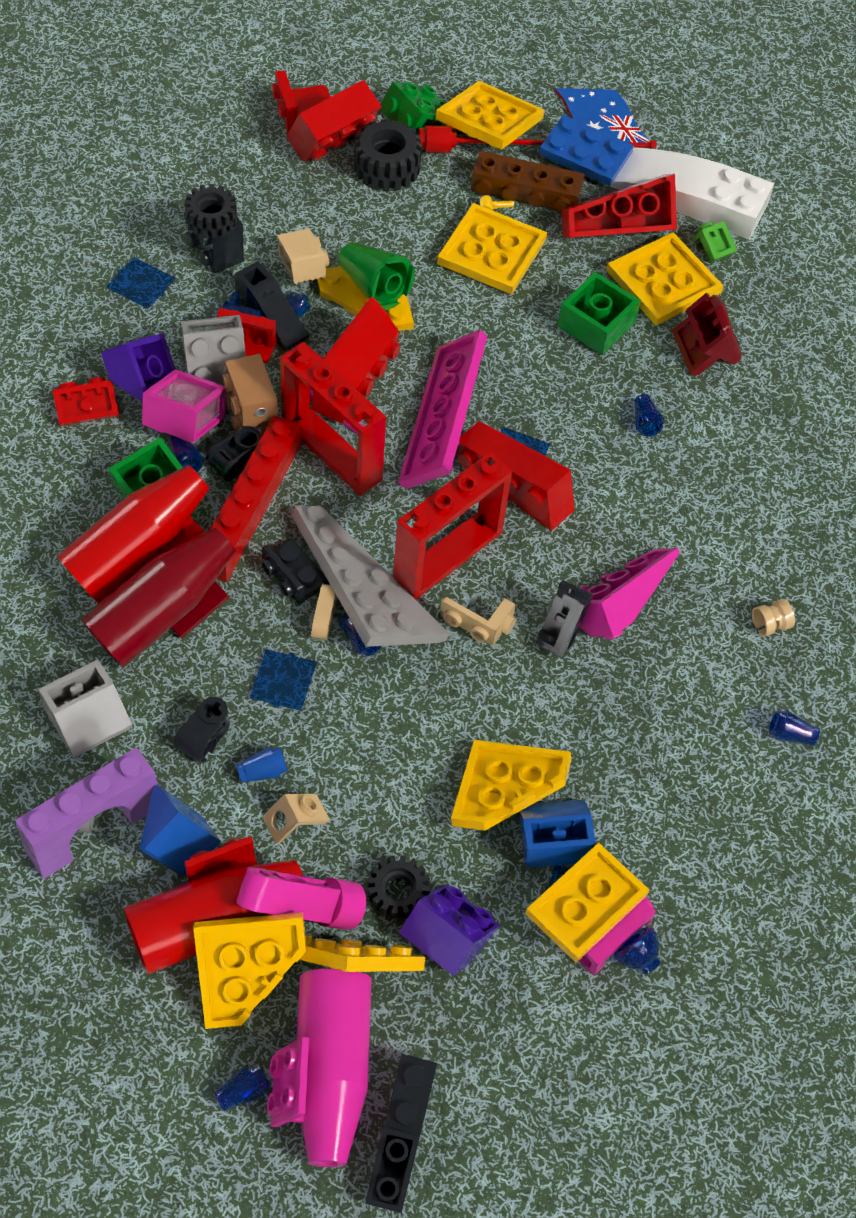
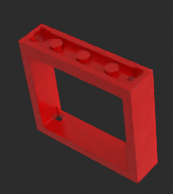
[280,342,386,496]
[393,452,512,600]

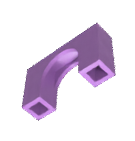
[15,747,157,879]

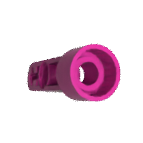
[236,867,366,930]

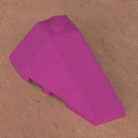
[580,548,679,640]

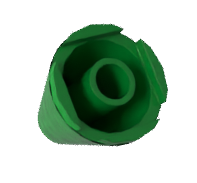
[338,242,415,310]

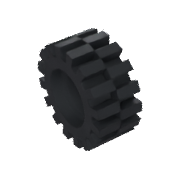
[184,184,237,238]
[367,855,430,923]

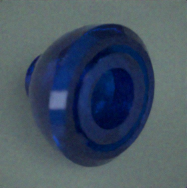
[614,927,661,974]

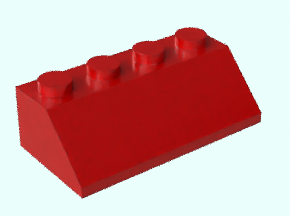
[312,297,401,424]

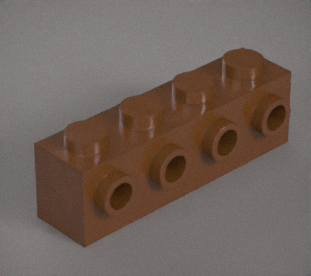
[471,150,585,213]

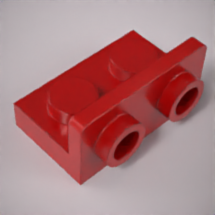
[53,377,119,427]

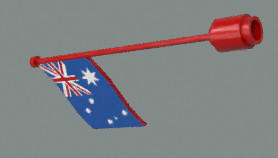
[418,88,657,154]

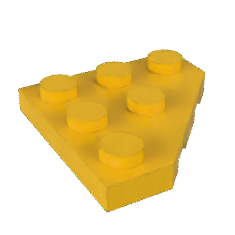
[316,266,414,331]
[451,740,572,831]
[193,912,307,1029]
[299,934,425,972]

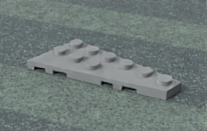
[291,506,450,647]

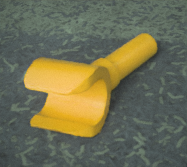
[480,195,514,210]

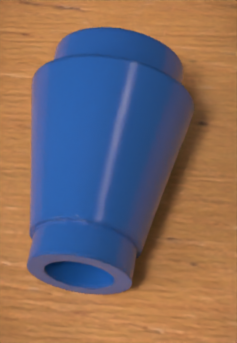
[236,746,288,783]

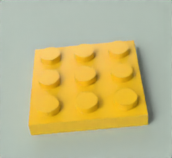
[435,81,544,150]
[437,203,547,295]
[606,232,723,326]

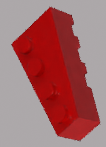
[561,174,677,238]
[457,421,575,532]

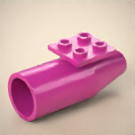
[267,969,372,1167]

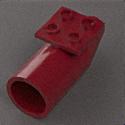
[80,528,236,669]

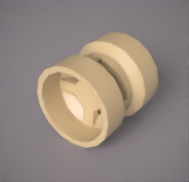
[752,599,795,637]

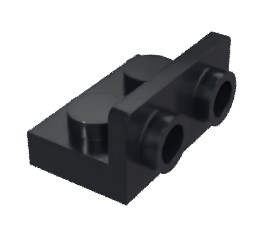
[261,538,329,604]

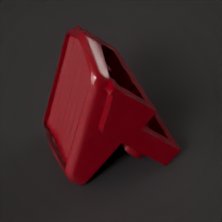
[671,293,742,376]

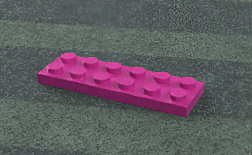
[398,329,487,488]

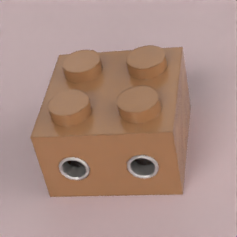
[222,353,278,437]

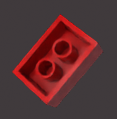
[286,80,382,162]

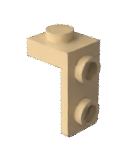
[440,597,516,646]

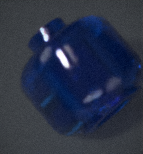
[286,292,311,317]

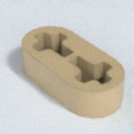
[311,584,337,640]

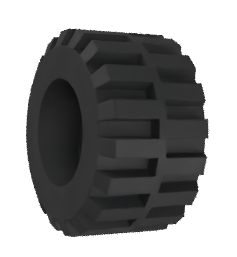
[354,119,422,192]

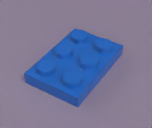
[539,114,634,186]

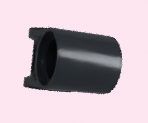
[205,426,261,482]
[173,697,230,764]

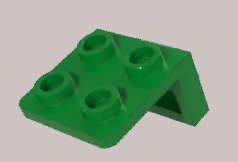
[380,81,446,135]

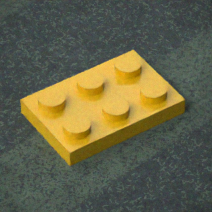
[525,843,649,963]

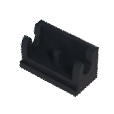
[536,580,594,659]

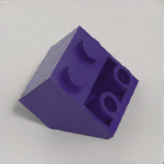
[399,884,500,976]

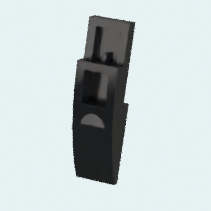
[365,1054,437,1213]

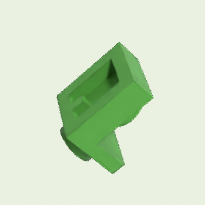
[692,221,738,263]

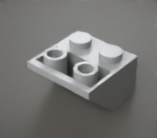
[38,659,133,758]

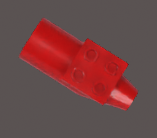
[57,465,209,604]
[123,836,303,975]

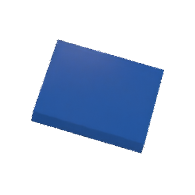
[139,785,221,877]

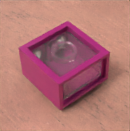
[142,369,226,443]

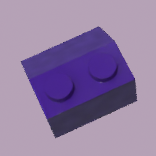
[101,333,176,402]

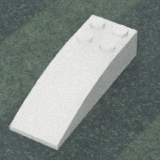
[611,148,774,240]

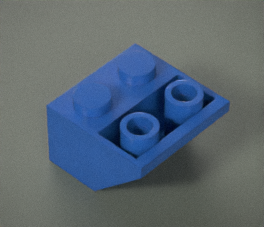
[518,799,596,868]

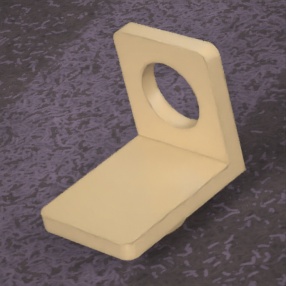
[263,794,329,843]

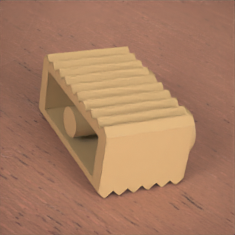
[277,228,329,284]

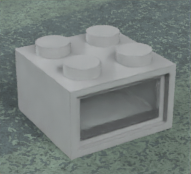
[181,315,246,385]

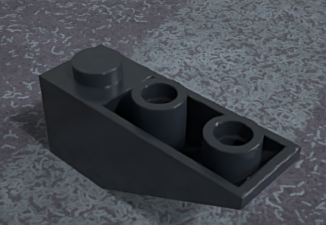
[235,261,309,350]

